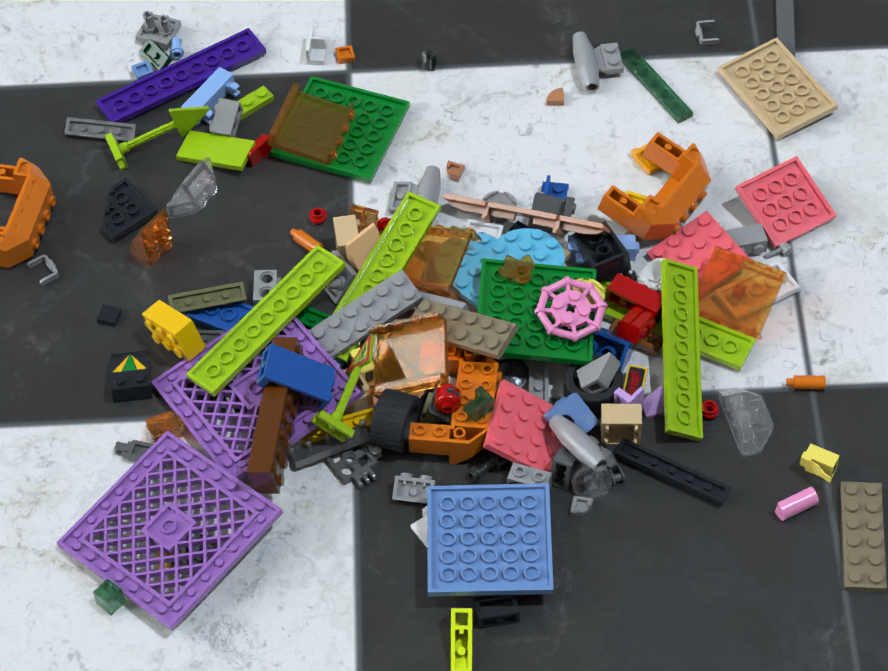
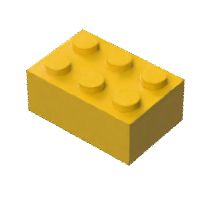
[142,300,206,361]

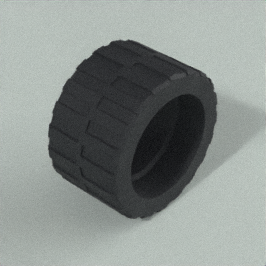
[563,354,623,419]
[369,388,421,453]

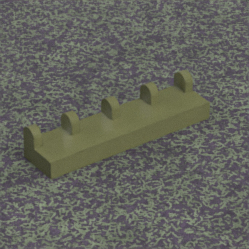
[168,281,247,313]

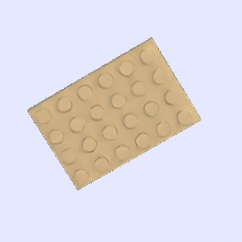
[718,37,838,140]

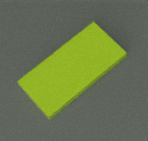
[176,130,256,171]

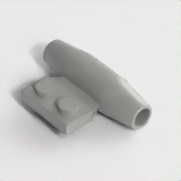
[573,31,624,92]
[388,165,441,214]
[549,414,615,472]

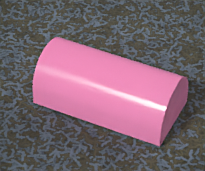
[775,487,819,521]

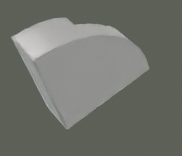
[570,496,593,516]

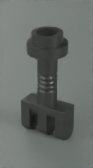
[467,451,510,482]

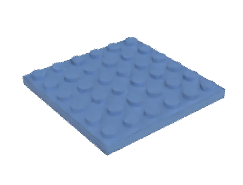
[427,483,553,597]

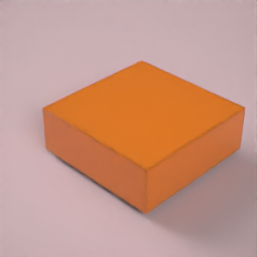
[335,45,356,65]

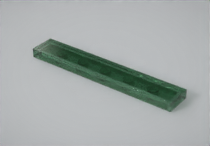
[620,47,693,124]

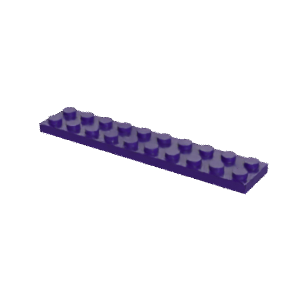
[96,28,267,123]

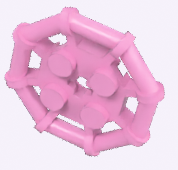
[534,276,608,342]

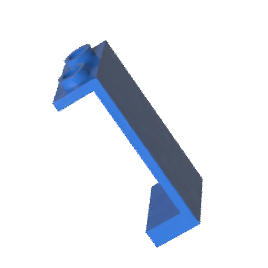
[256,343,336,410]

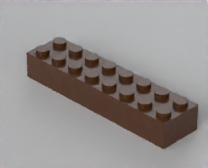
[247,337,306,494]

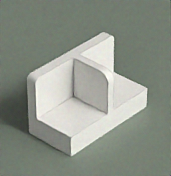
[306,26,329,66]

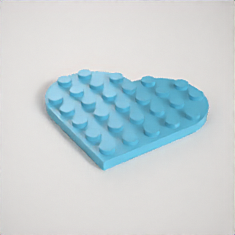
[436,228,565,309]

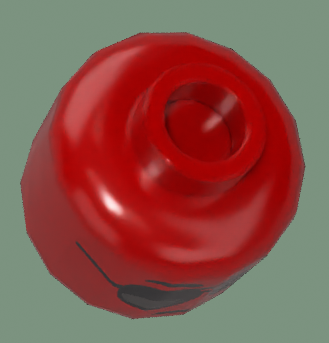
[435,384,461,413]

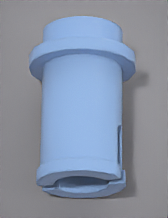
[170,37,184,59]

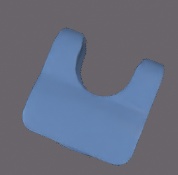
[543,393,597,433]

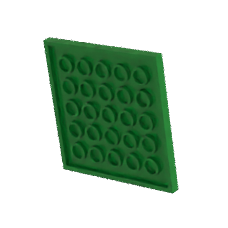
[270,76,410,183]
[474,258,596,365]

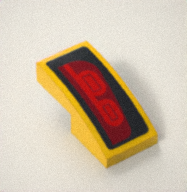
[623,365,648,396]

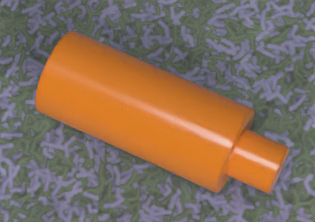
[290,228,324,252]
[786,375,826,390]

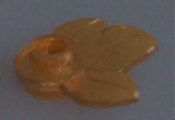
[498,254,534,284]

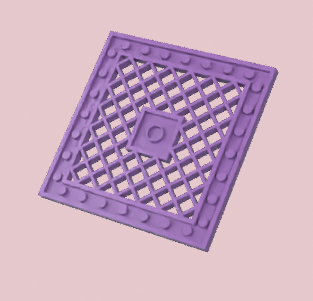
[151,317,363,480]
[56,431,283,631]

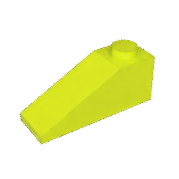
[451,608,473,671]

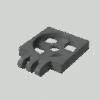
[323,443,378,489]

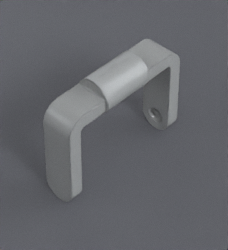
[695,20,720,45]
[27,255,59,285]

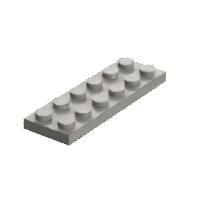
[308,269,423,359]

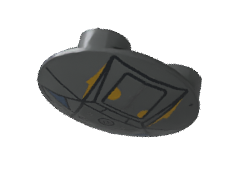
[497,358,529,389]

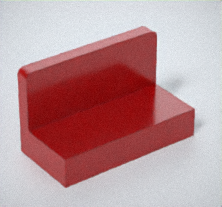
[246,132,276,168]

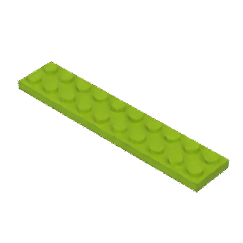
[332,191,441,364]
[186,245,346,397]
[661,258,703,442]
[594,280,756,371]

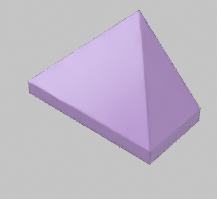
[643,386,664,419]

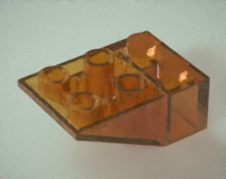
[130,208,173,267]

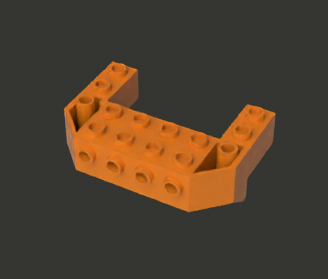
[597,132,711,240]
[0,158,56,268]
[409,342,502,464]

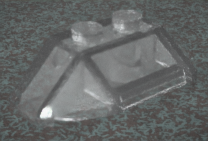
[166,157,217,219]
[717,388,774,457]

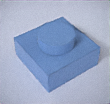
[131,60,154,80]

